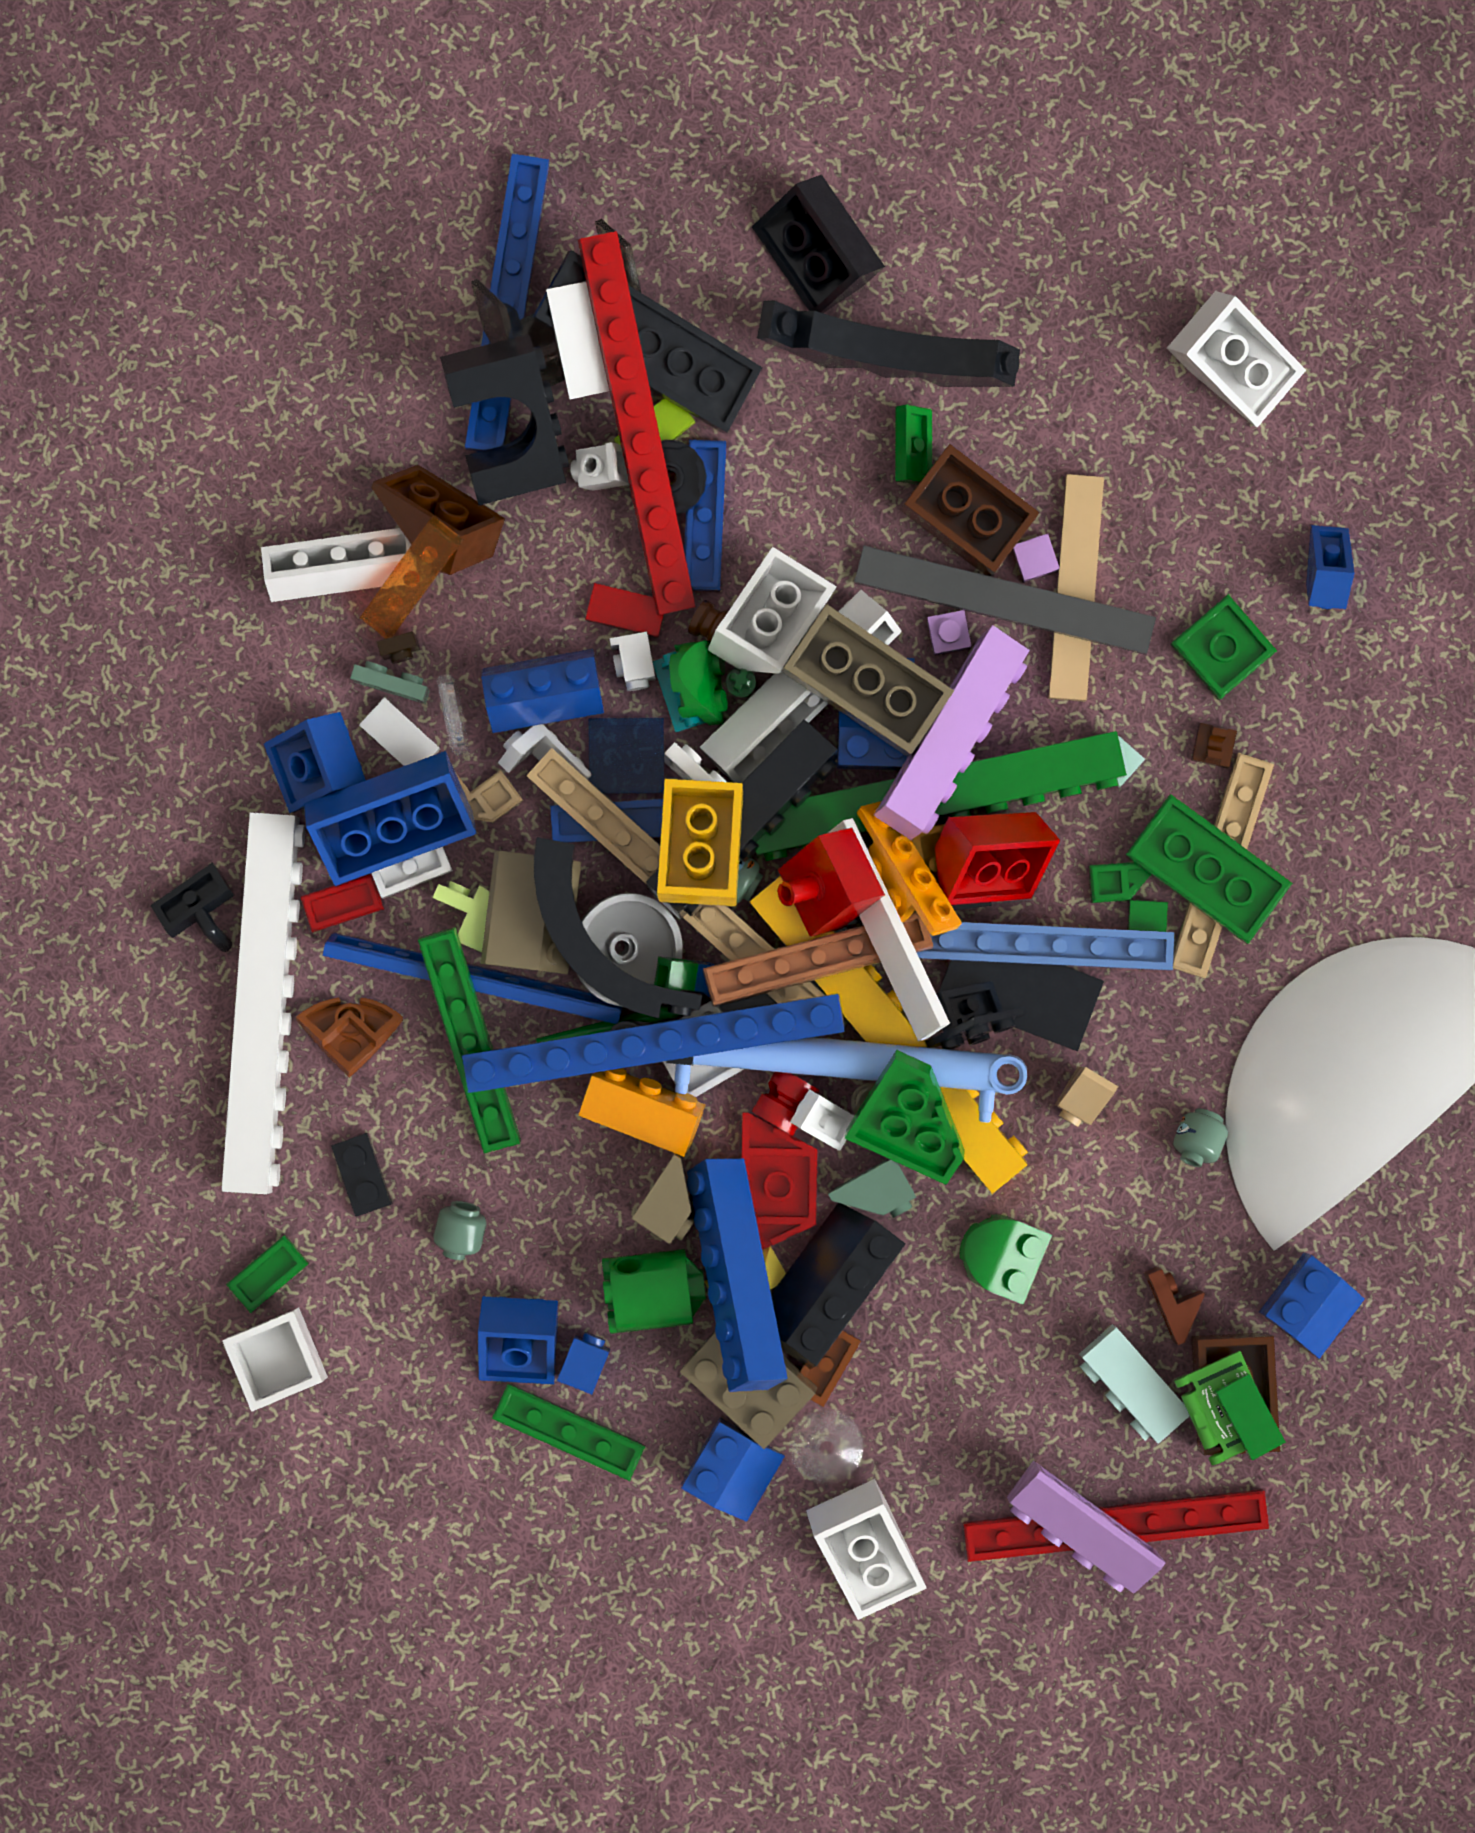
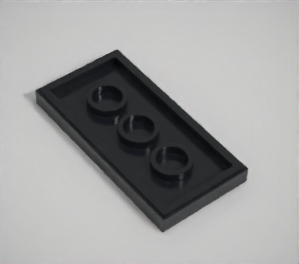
[938,960,1104,1051]

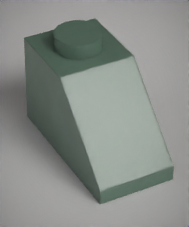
[827,1159,916,1218]

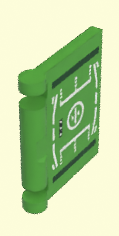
[1174,1351,1254,1466]

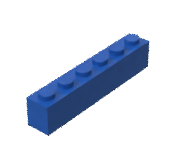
[687,1158,788,1392]

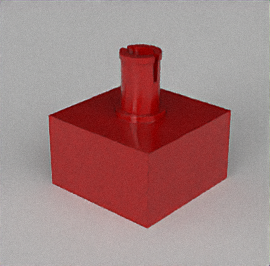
[777,827,885,937]

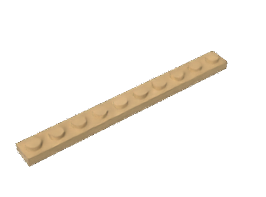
[527,748,826,1003]

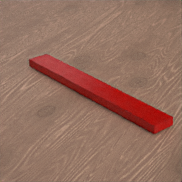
[963,1489,1269,1562]

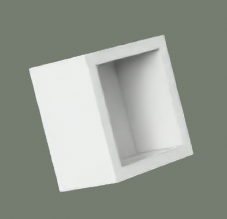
[222,1308,328,1412]

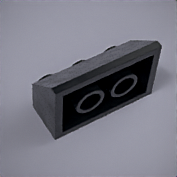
[752,174,885,313]

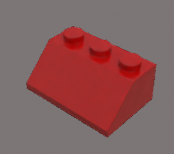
[935,812,1060,905]

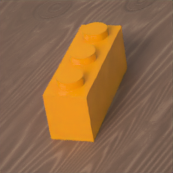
[578,1068,706,1157]

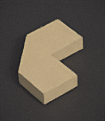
[454,770,523,823]

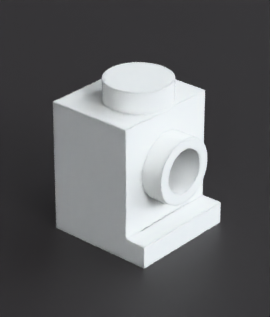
[571,442,629,491]
[610,632,656,691]

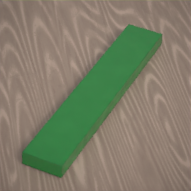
[418,927,521,1153]

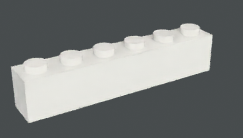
[700,590,902,783]

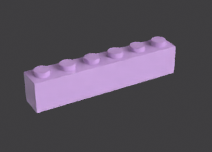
[873,625,1030,840]

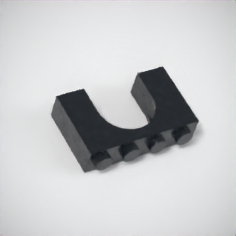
[440,334,569,505]

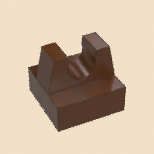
[1191,723,1237,768]

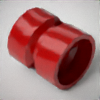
[751,1072,820,1136]

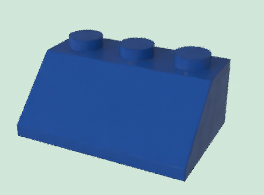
[481,649,604,733]

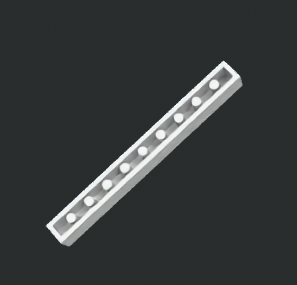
[222,813,305,1194]

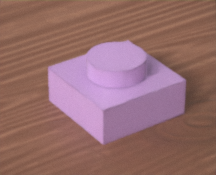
[927,610,971,655]

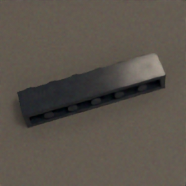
[646,719,838,920]

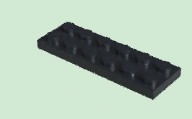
[532,250,763,433]

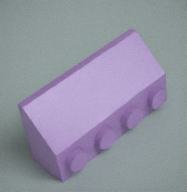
[1007,1460,1166,1593]

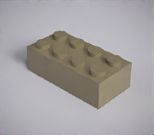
[781,604,954,757]

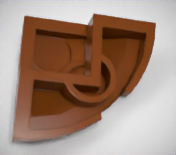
[296,998,403,1078]

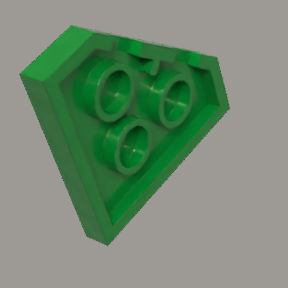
[844,1050,965,1185]

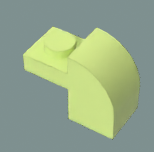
[433,881,489,952]

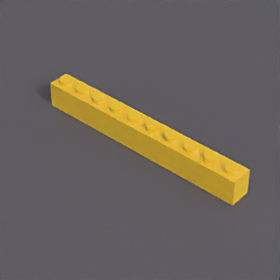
[749,876,1028,1194]

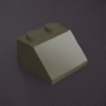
[632,1154,694,1244]

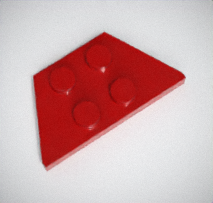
[742,1112,817,1250]

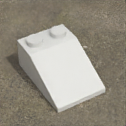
[1167,291,1306,427]
[806,1479,926,1620]

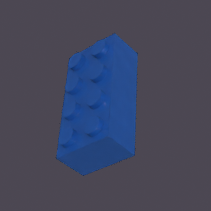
[304,751,477,886]

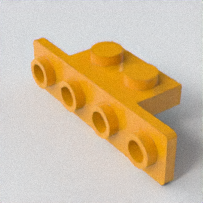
[857,801,962,936]

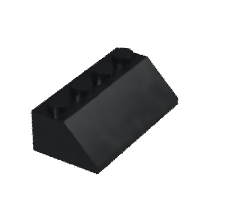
[771,1203,905,1369]

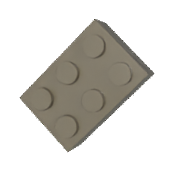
[680,1331,817,1449]

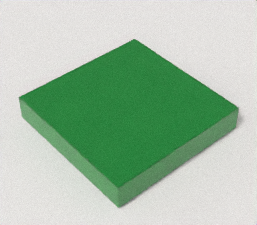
[1170,594,1277,700]

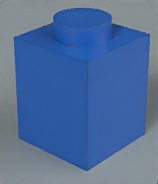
[557,1332,610,1395]

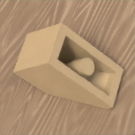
[1055,1066,1118,1127]

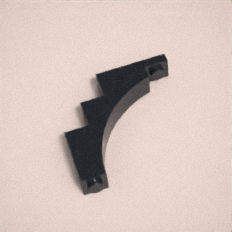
[757,300,1020,387]

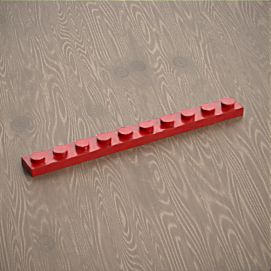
[578,231,696,615]

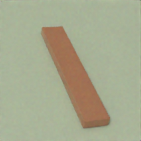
[703,911,934,1007]

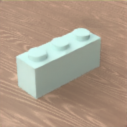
[1079,1324,1189,1444]

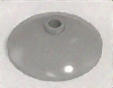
[577,893,683,1007]

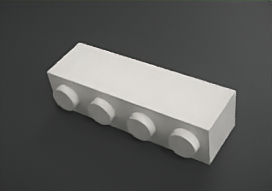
[261,528,420,602]

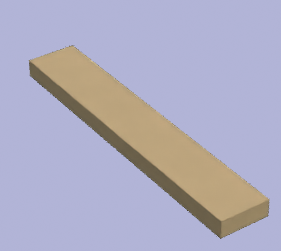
[1048,474,1104,702]
[1173,753,1274,979]

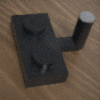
[150,862,235,952]

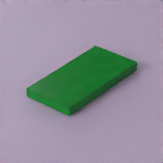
[1125,794,1293,944]

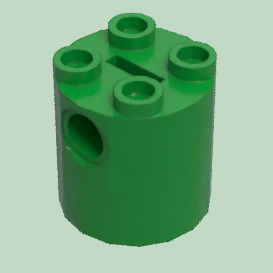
[602,1249,706,1334]

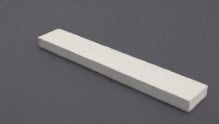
[828,818,950,1041]

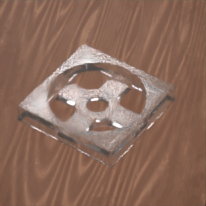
[437,674,471,758]

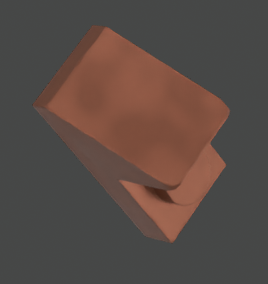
[1144,1267,1205,1345]

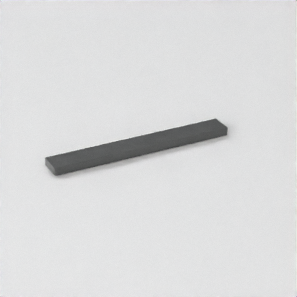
[854,546,1156,655]

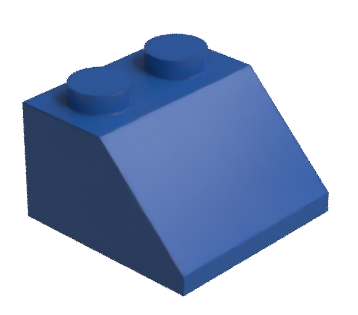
[263,712,366,814]
[1259,1252,1365,1359]
[478,1296,558,1385]
[681,1417,785,1522]

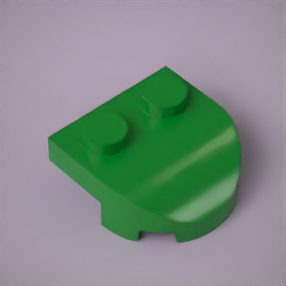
[669,640,728,726]
[959,1214,1052,1305]

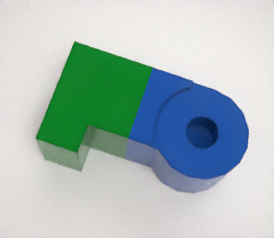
[654,956,714,997]

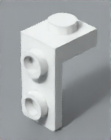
[498,724,591,780]

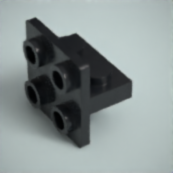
[925,981,1026,1050]

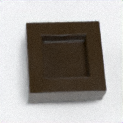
[377,631,420,664]

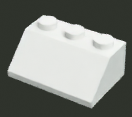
[708,547,837,674]

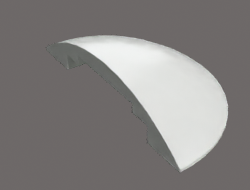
[1225,937,1475,1251]

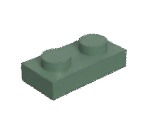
[350,661,430,705]

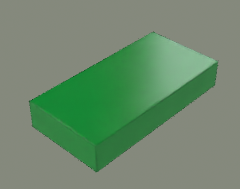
[226,1235,310,1313]
[1214,1373,1286,1461]

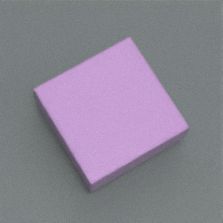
[1012,534,1060,582]

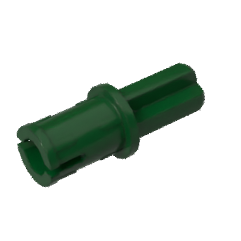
[726,668,756,698]

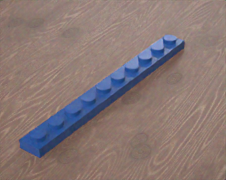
[462,994,845,1093]

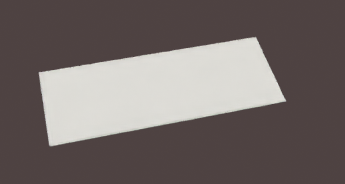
[546,282,609,399]

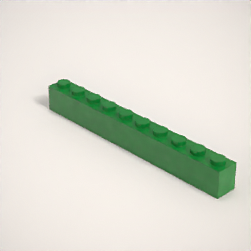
[756,731,1127,862]

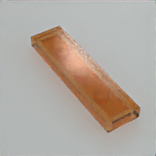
[360,516,464,639]

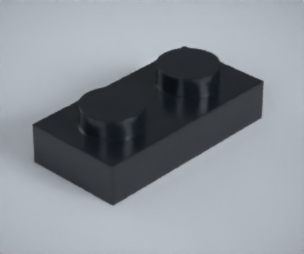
[331,1133,393,1217]

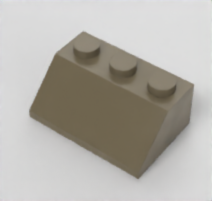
[481,850,581,974]

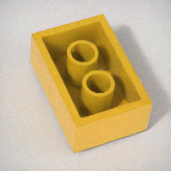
[657,779,743,906]

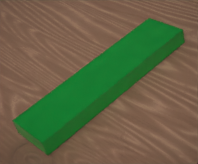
[492,1383,646,1481]

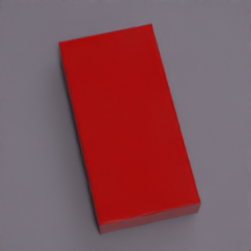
[585,583,664,638]
[301,873,385,933]

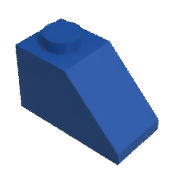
[1306,525,1355,609]

